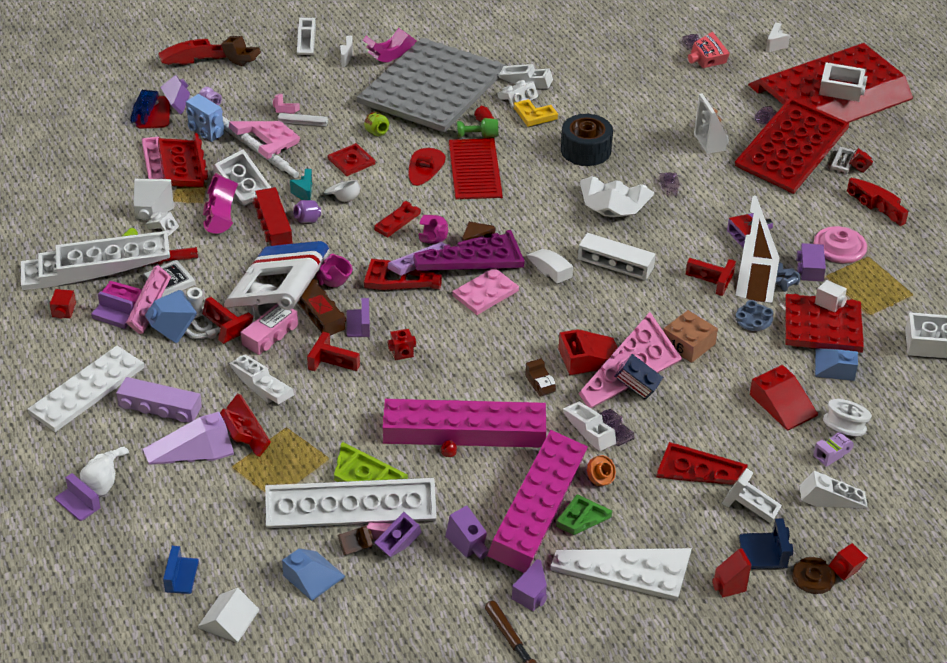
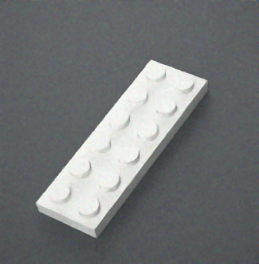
[28,346,145,432]

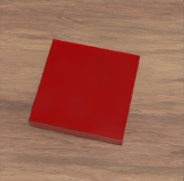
[327,143,376,176]

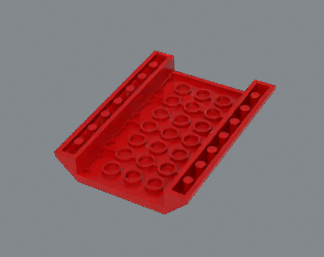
[748,43,913,122]

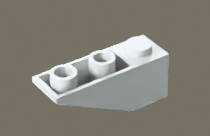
[799,471,868,508]

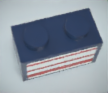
[614,354,664,399]

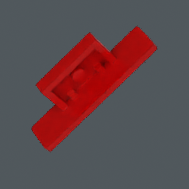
[220,393,271,457]

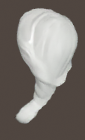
[80,447,129,497]

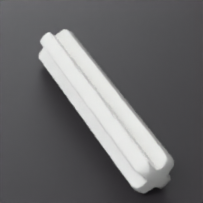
[278,113,328,127]

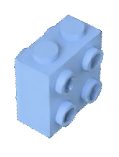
[186,94,224,142]

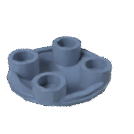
[736,300,773,331]

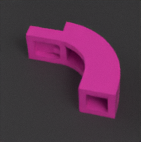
[362,27,417,62]

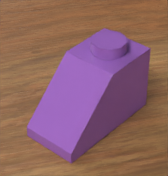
[160,75,190,114]
[374,512,422,557]
[512,559,547,611]

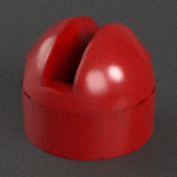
[441,440,457,457]

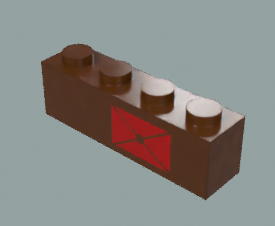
[297,279,346,336]

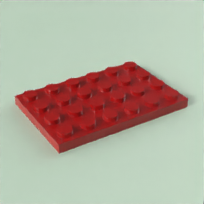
[735,97,849,194]

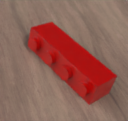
[253,187,293,246]

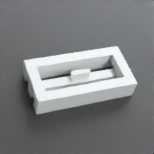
[830,147,855,175]

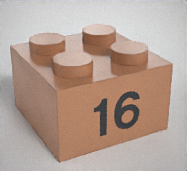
[663,310,718,363]

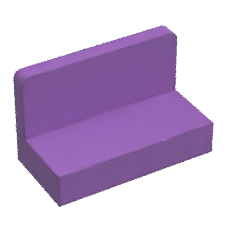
[91,291,133,329]
[347,298,370,337]
[55,473,101,521]

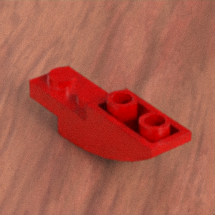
[158,39,226,65]
[847,177,909,226]

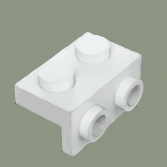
[497,80,538,108]

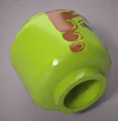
[364,112,389,137]

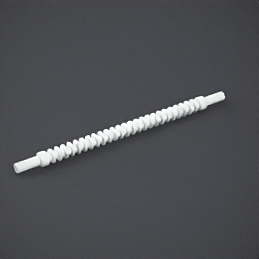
[188,95,299,178]

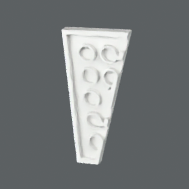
[551,548,692,601]

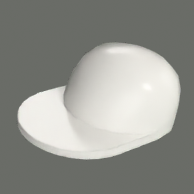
[324,180,360,202]

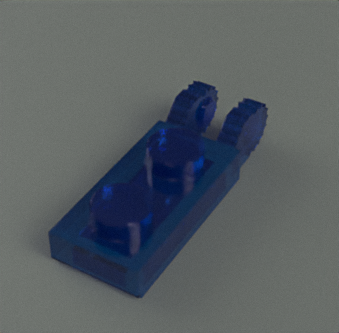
[130,89,159,124]

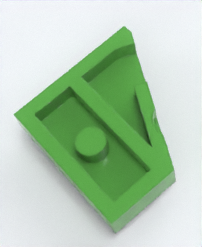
[556,494,612,535]

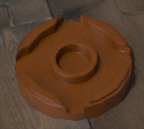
[792,557,836,594]

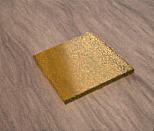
[826,256,913,315]
[232,427,329,492]

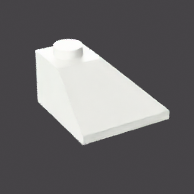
[134,179,174,220]

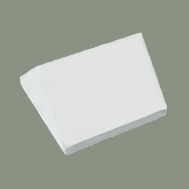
[198,588,259,643]

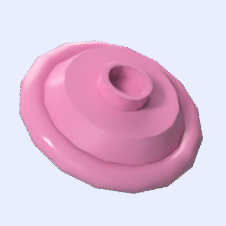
[813,226,867,264]

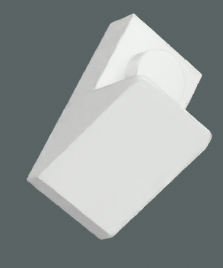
[766,22,790,52]

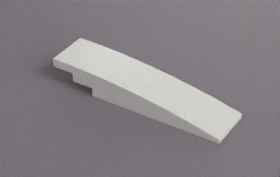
[21,231,170,290]

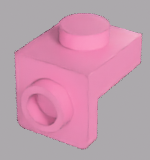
[273,94,300,114]

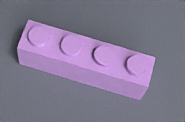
[116,377,202,423]

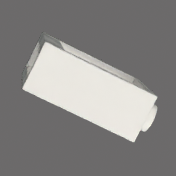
[819,63,868,102]

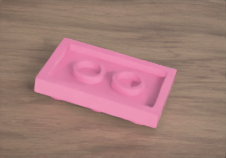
[452,268,519,315]

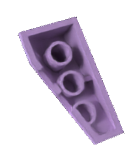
[143,412,234,465]

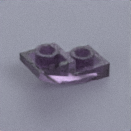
[599,408,635,446]

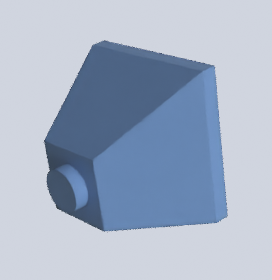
[145,290,197,343]
[815,348,858,381]
[282,549,345,601]

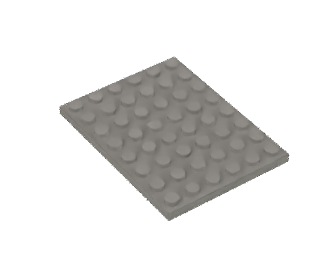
[357,38,507,132]

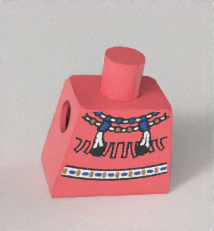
[688,32,730,68]

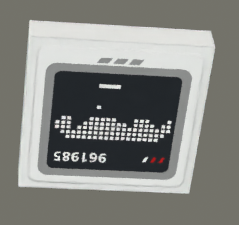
[144,260,195,298]

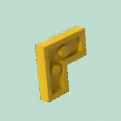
[514,99,558,127]

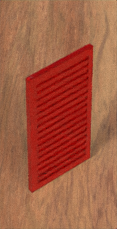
[449,138,503,200]

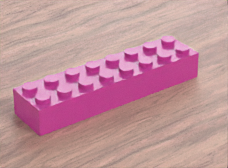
[383,399,546,448]
[487,430,588,573]

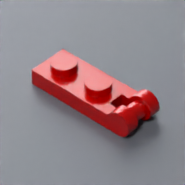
[374,201,421,238]

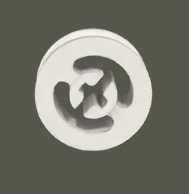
[823,399,872,436]

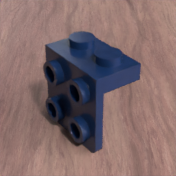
[739,518,793,569]

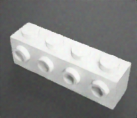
[578,233,655,280]

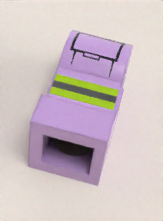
[813,432,854,467]

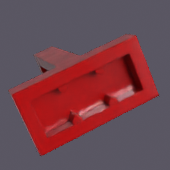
[685,258,736,296]
[202,297,254,344]
[307,332,360,371]

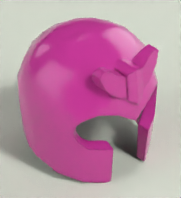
[418,215,449,244]
[315,253,353,287]

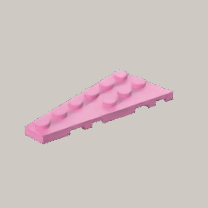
[578,312,682,409]

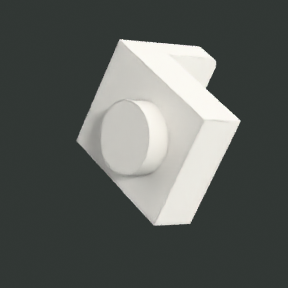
[146,212,179,236]

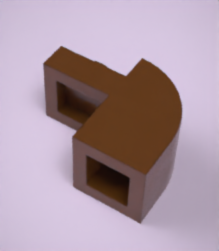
[221,36,261,66]

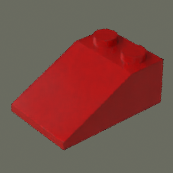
[749,364,818,431]

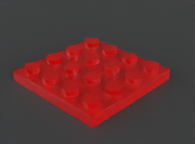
[785,294,864,353]

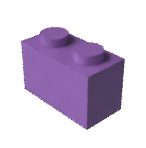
[796,243,826,282]

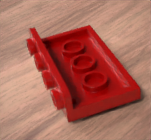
[158,133,208,187]

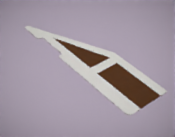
[736,196,779,303]

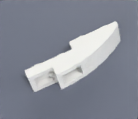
[230,354,294,405]

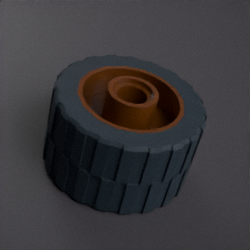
[560,113,613,166]

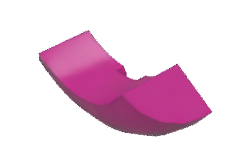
[203,173,238,234]

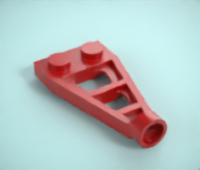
[364,258,442,290]

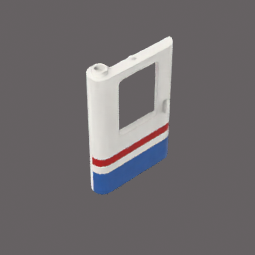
[224,241,329,310]

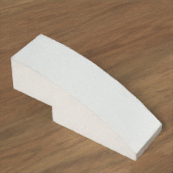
[297,18,316,55]
[498,64,553,89]
[527,249,573,283]
[563,401,616,451]

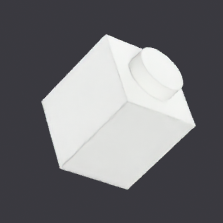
[815,280,847,312]

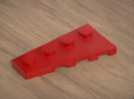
[656,442,748,485]

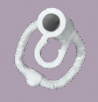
[185,287,221,340]

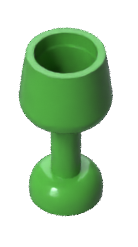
[457,118,499,138]

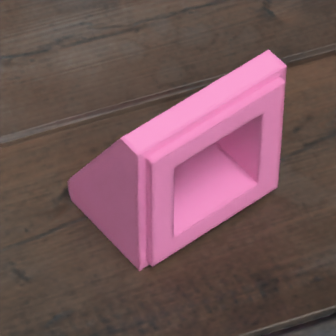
[367,522,391,540]

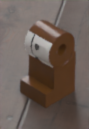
[525,358,556,397]

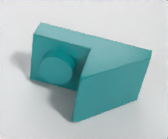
[290,169,313,200]

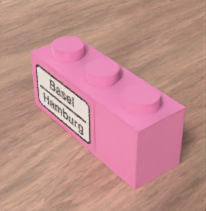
[241,304,298,355]

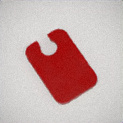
[135,96,170,129]

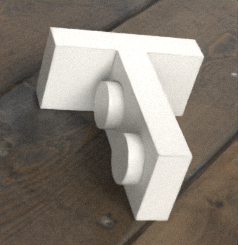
[722,468,782,523]

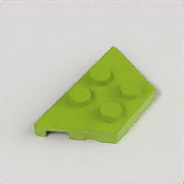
[334,442,408,482]

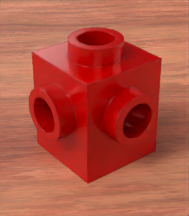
[387,329,417,360]

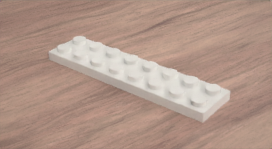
[265,478,437,528]

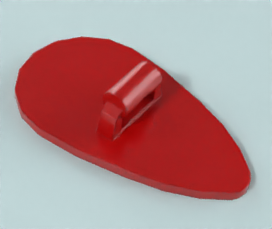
[408,148,446,186]

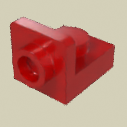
[849,148,873,173]

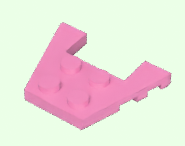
[229,121,300,159]

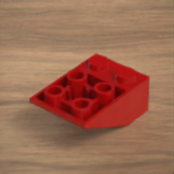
[558,329,618,375]

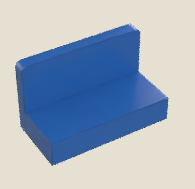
[163,546,199,594]

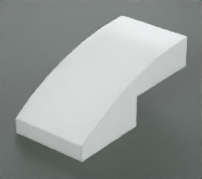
[340,36,353,67]

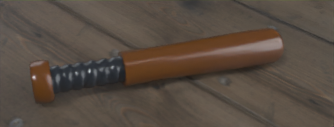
[485,600,537,663]

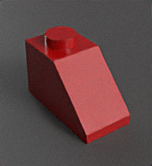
[712,548,751,598]

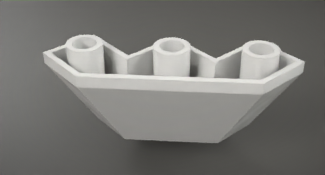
[580,176,654,217]

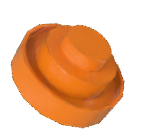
[587,455,616,486]

